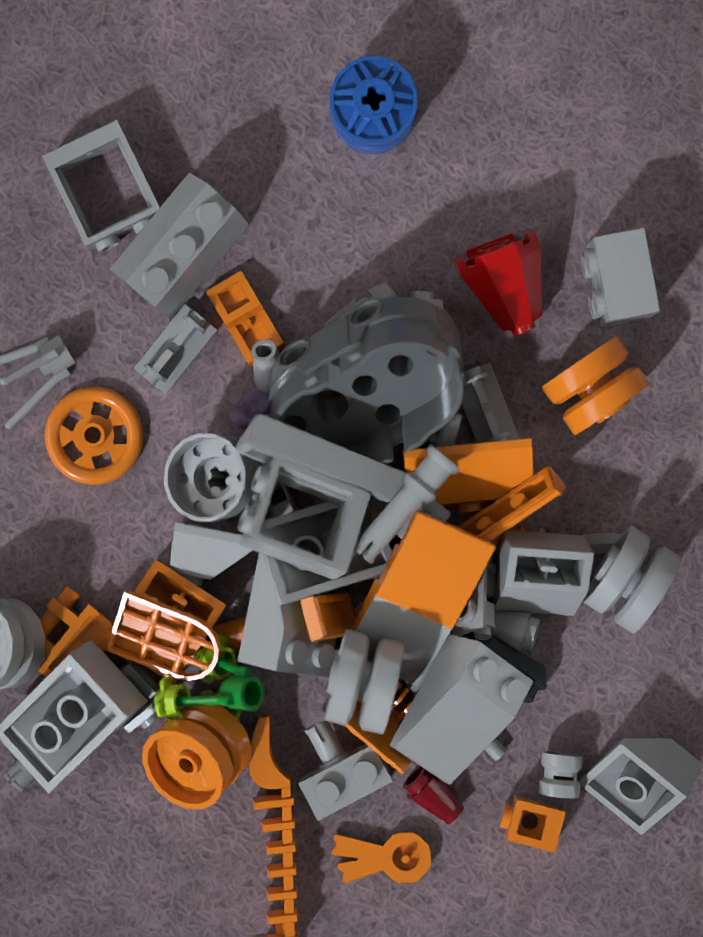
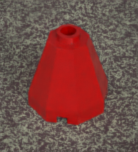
[452,229,542,335]

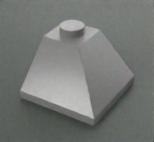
[169,522,254,586]
[578,738,703,835]

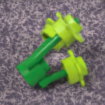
[154,634,264,721]

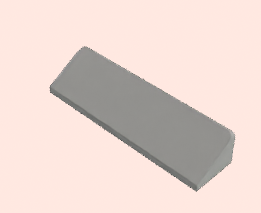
[235,415,406,510]

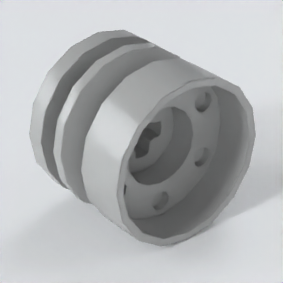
[164,433,266,523]

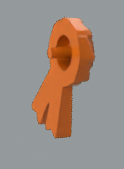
[331,832,431,883]

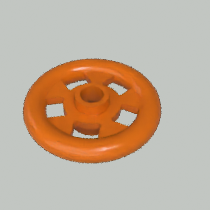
[45,386,144,485]

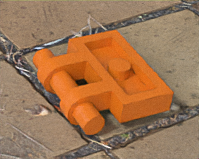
[38,585,114,677]

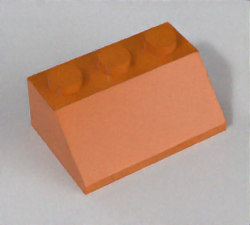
[403,438,533,515]

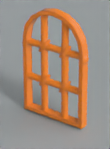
[106,590,221,681]

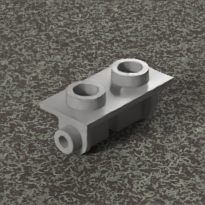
[134,304,217,394]
[461,363,520,443]
[453,557,497,640]

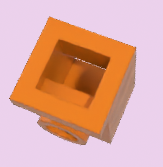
[499,795,566,853]

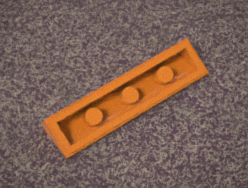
[458,466,566,542]

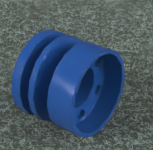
[330,56,417,154]

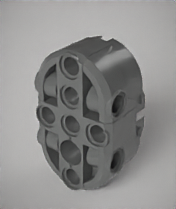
[267,296,464,465]

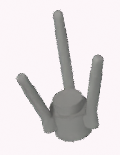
[0,335,75,429]

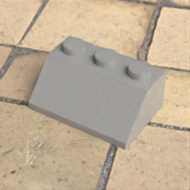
[109,172,249,320]

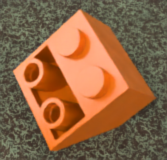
[103,559,226,684]

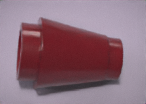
[403,766,464,824]

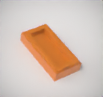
[300,593,356,641]

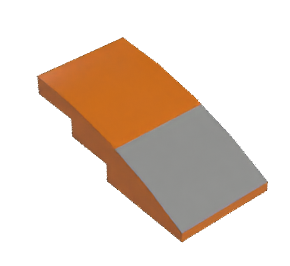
[351,510,495,686]

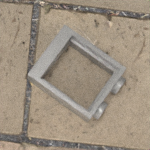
[42,120,160,253]
[238,457,371,580]

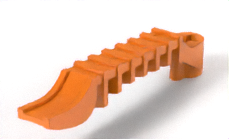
[249,714,299,937]

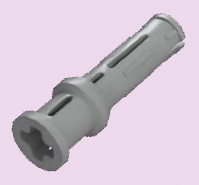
[354,445,460,564]

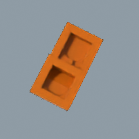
[206,271,286,368]

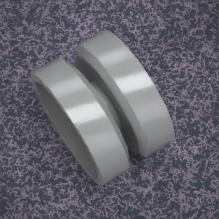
[583,525,682,634]
[0,598,45,690]
[324,629,404,735]

